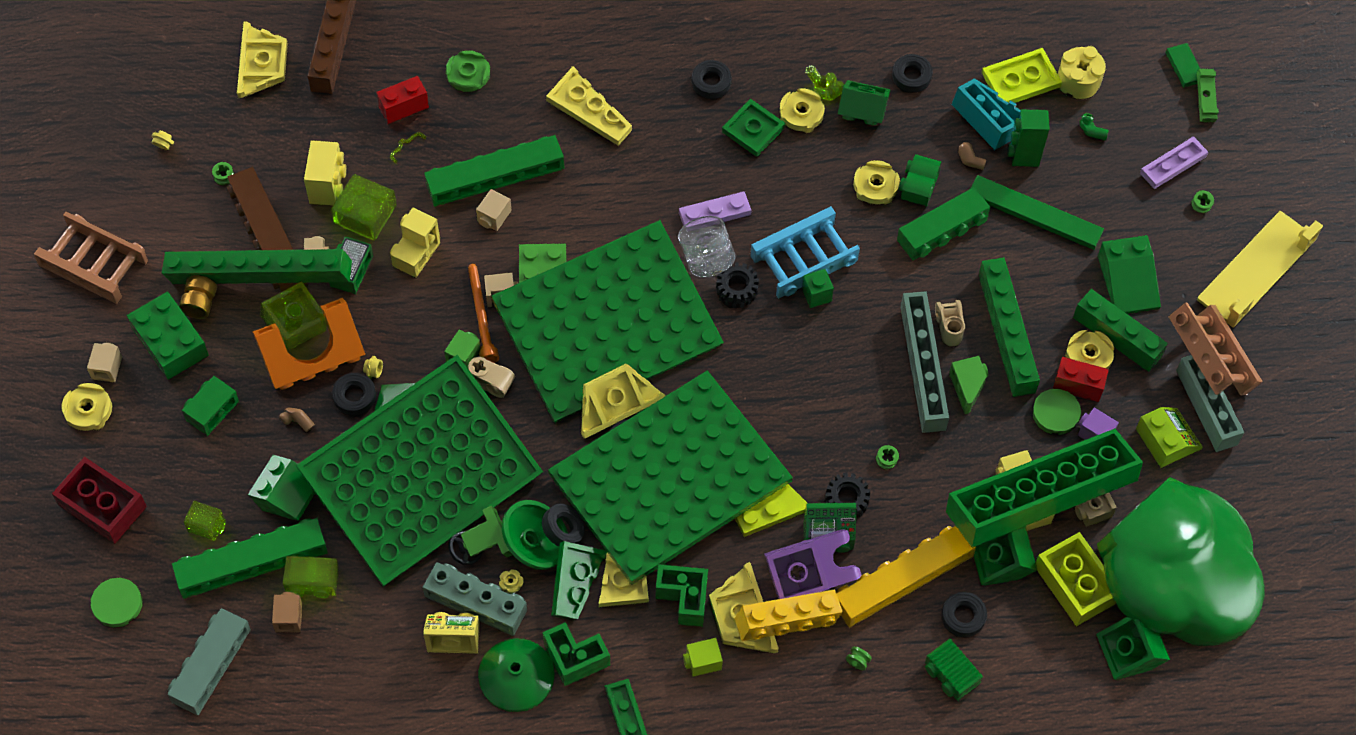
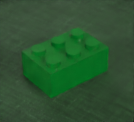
[126,291,209,380]

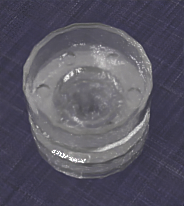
[678,216,736,277]

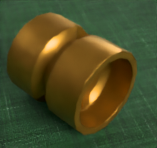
[179,275,217,319]

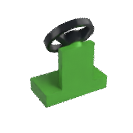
[448,506,513,565]

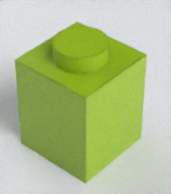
[683,638,723,677]

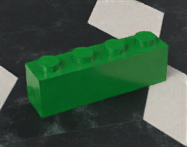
[897,187,990,261]
[1073,289,1168,372]

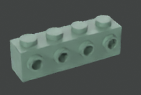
[1176,355,1244,452]
[423,562,527,636]
[167,608,251,716]

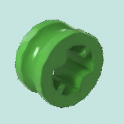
[212,162,234,185]
[1191,190,1214,213]
[876,445,899,469]
[846,647,872,670]

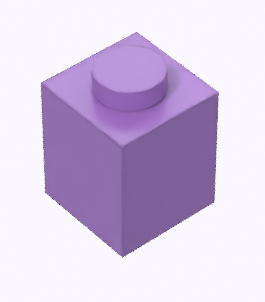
[1078,407,1119,440]

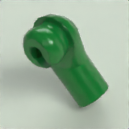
[1079,113,1109,141]

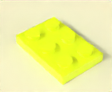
[982,48,1062,103]

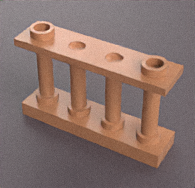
[34,212,148,304]
[1168,303,1263,395]

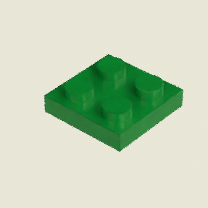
[722,99,785,157]

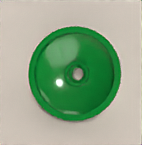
[502,500,568,569]
[478,638,554,712]

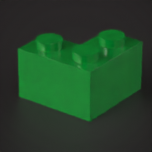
[656,564,708,627]
[542,622,610,686]

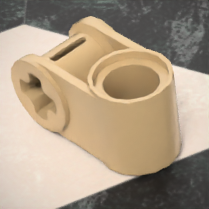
[935,300,965,346]
[468,357,515,398]

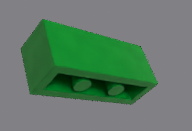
[1008,109,1050,167]

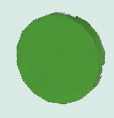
[446,51,490,92]
[1033,389,1081,435]
[91,578,142,627]

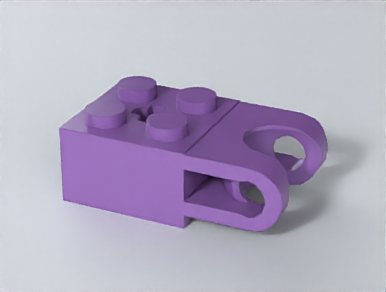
[764,529,862,599]

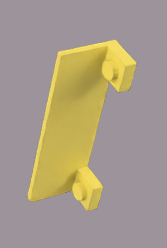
[1197,211,1323,328]

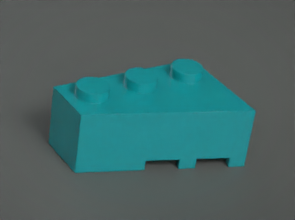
[951,78,1021,150]

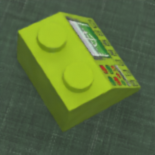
[1136,407,1202,468]

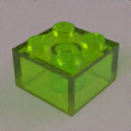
[331,174,397,241]
[260,282,327,351]

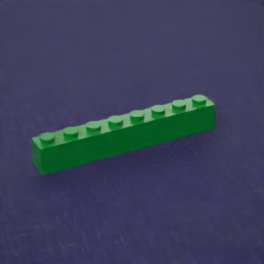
[162,249,352,284]

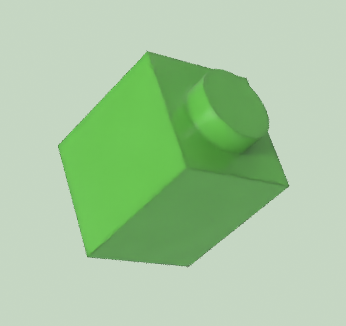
[444,330,481,368]

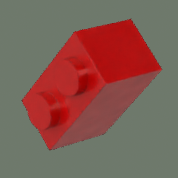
[376,76,429,124]
[1053,357,1109,402]

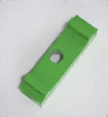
[1197,69,1219,122]

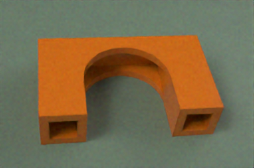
[253,298,366,390]

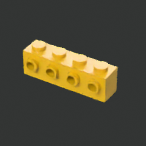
[735,590,843,641]

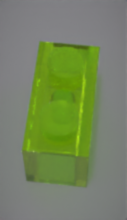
[283,556,339,598]

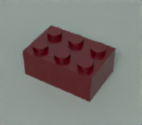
[52,457,147,544]

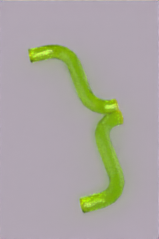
[390,132,426,163]

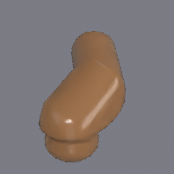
[958,142,986,170]
[280,408,315,432]

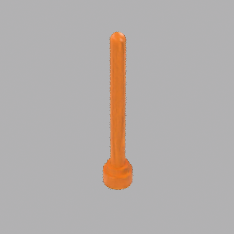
[468,264,499,363]

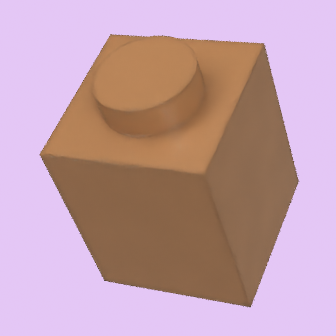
[272,592,302,632]

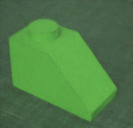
[949,356,988,414]

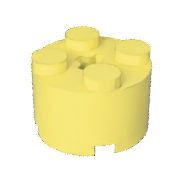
[1058,46,1106,99]

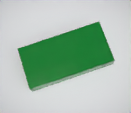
[1166,43,1200,88]

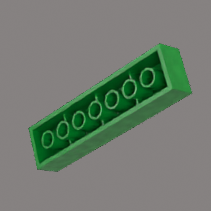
[946,428,1143,547]

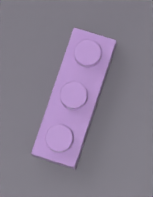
[1140,136,1208,189]
[679,191,751,232]

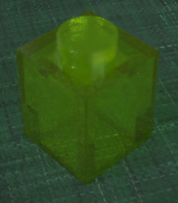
[184,501,226,541]

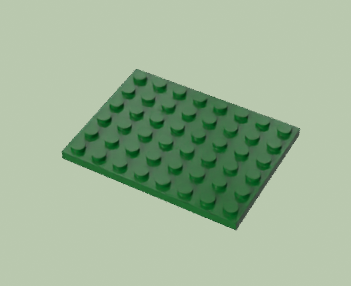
[491,220,724,423]
[296,355,543,587]
[548,370,793,585]

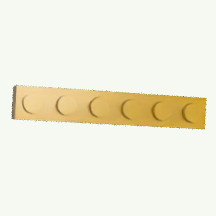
[836,526,976,628]

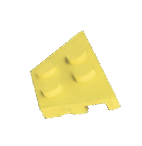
[237,22,288,98]
[581,364,665,438]
[709,562,778,653]

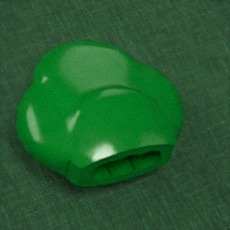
[1097,477,1265,646]

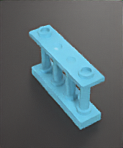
[750,207,860,299]

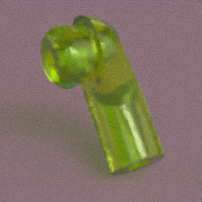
[805,65,837,88]
[812,81,844,100]

